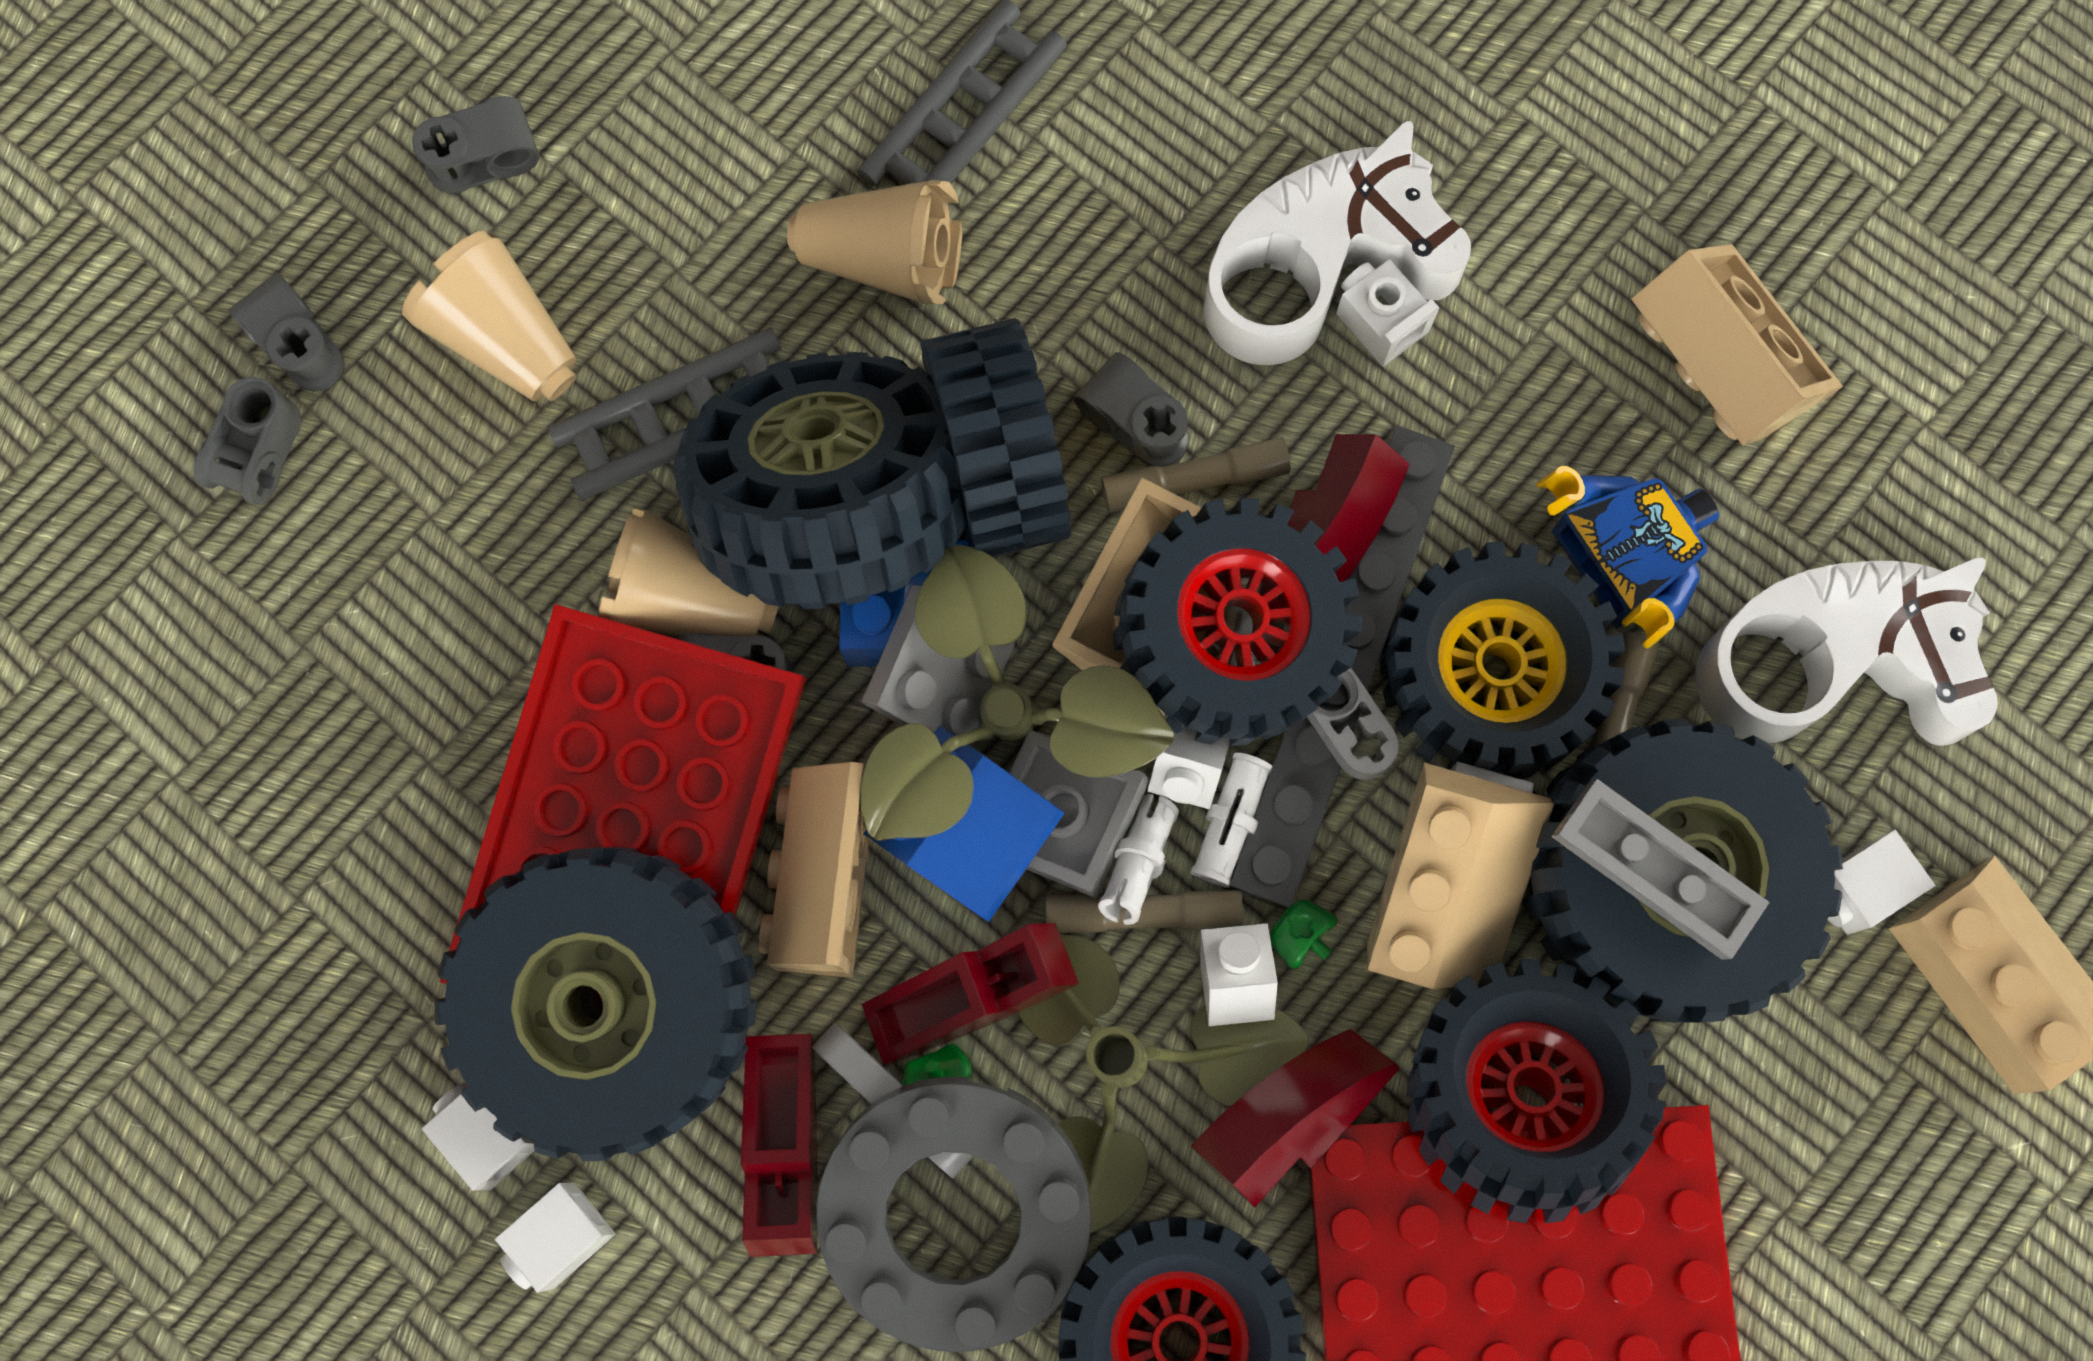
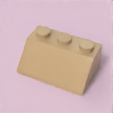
[1631,244,1843,446]
[1052,478,1226,717]
[759,762,870,978]
[1367,763,1555,989]
[1889,856,2093,1094]

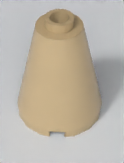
[787,180,962,305]
[402,230,577,401]
[598,507,779,636]

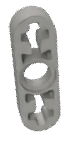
[1267,623,1399,780]
[812,1022,974,1179]

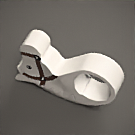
[1203,121,1471,365]
[1695,558,1998,746]

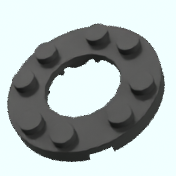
[816,1076,1091,1352]

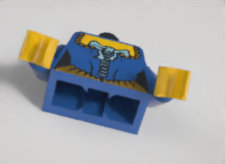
[1536,466,1719,649]

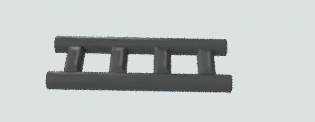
[857,0,1067,187]
[547,327,781,502]

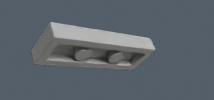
[1551,779,1770,960]

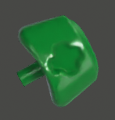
[1270,899,1338,969]
[903,1044,972,1086]

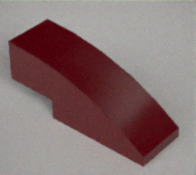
[1259,434,1410,610]
[861,923,1079,1066]
[1191,1029,1400,1208]
[741,1033,818,1257]

